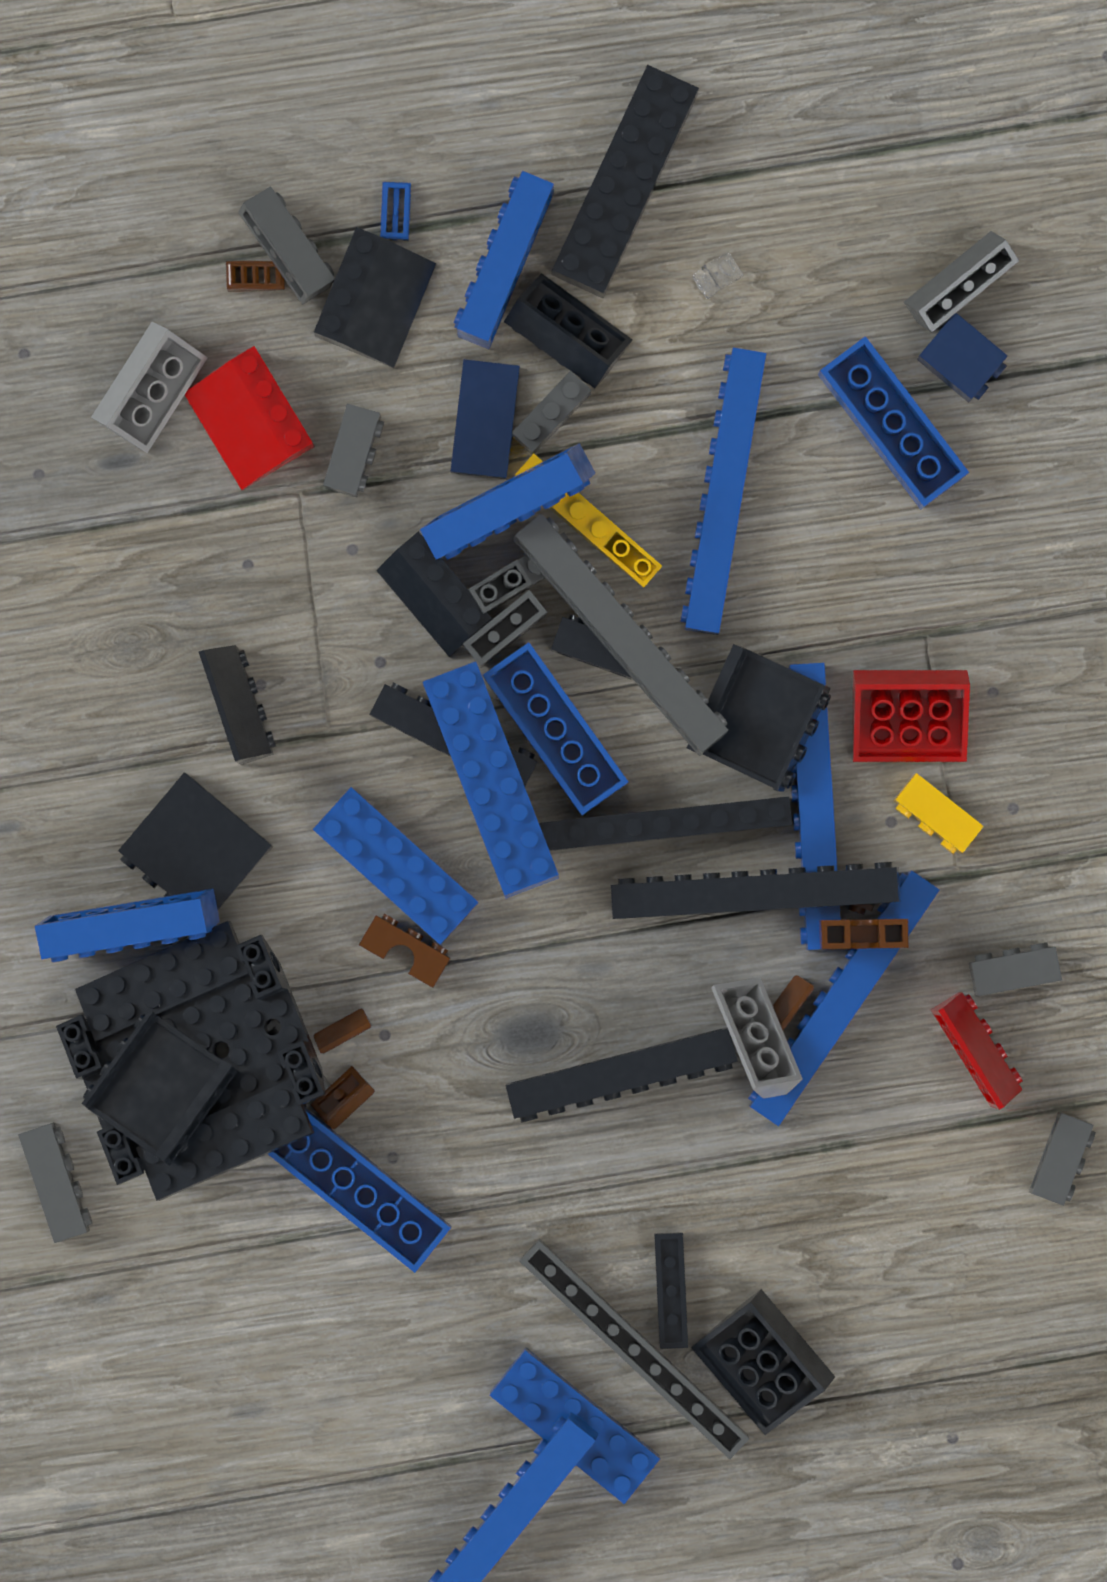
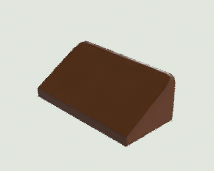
[772,975,814,1030]
[313,1008,372,1054]
[310,1066,375,1129]

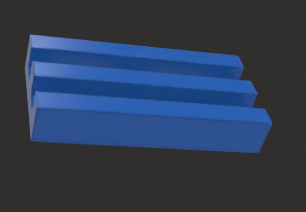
[380,182,411,241]

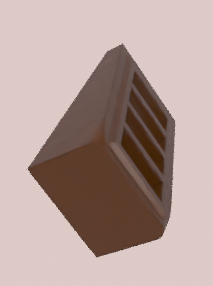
[226,261,285,292]

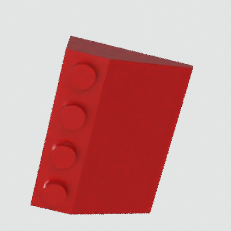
[185,346,315,490]
[853,670,970,762]
[931,992,1023,1110]

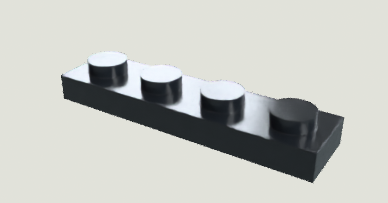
[654,1232,688,1349]

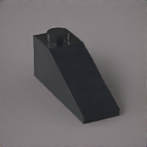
[551,615,632,680]

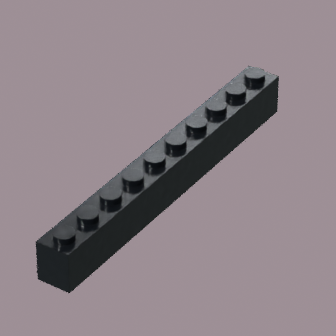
[539,796,792,851]
[611,862,901,919]

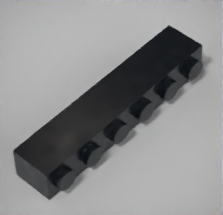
[369,682,538,787]

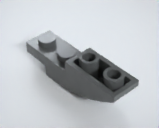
[468,532,579,614]

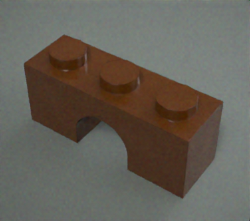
[359,913,451,988]
[819,919,909,949]

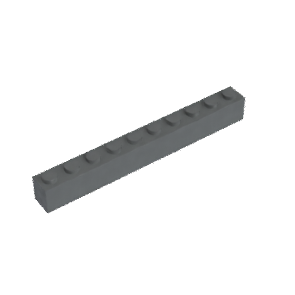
[513,514,728,756]
[519,1238,750,1460]

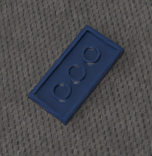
[450,359,520,479]

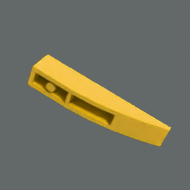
[515,453,662,588]

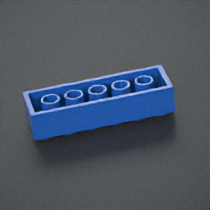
[454,171,554,350]
[818,336,969,510]
[420,443,595,560]
[482,642,628,816]
[313,787,479,945]
[35,889,220,962]
[489,1347,660,1504]

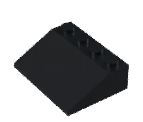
[314,227,436,368]
[199,645,276,765]
[691,1289,835,1435]

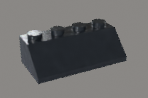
[504,273,632,389]
[376,531,492,657]

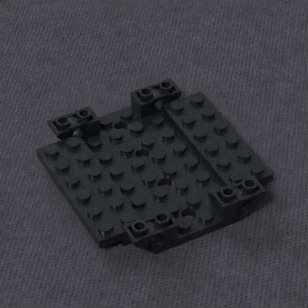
[56,921,325,1201]

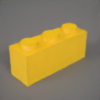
[893,773,984,854]

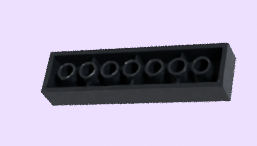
[552,64,699,298]
[505,1027,738,1123]

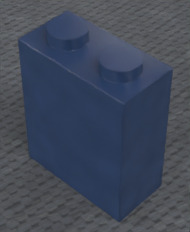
[917,313,1008,403]

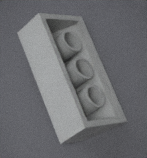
[91,322,208,453]
[711,978,802,1099]

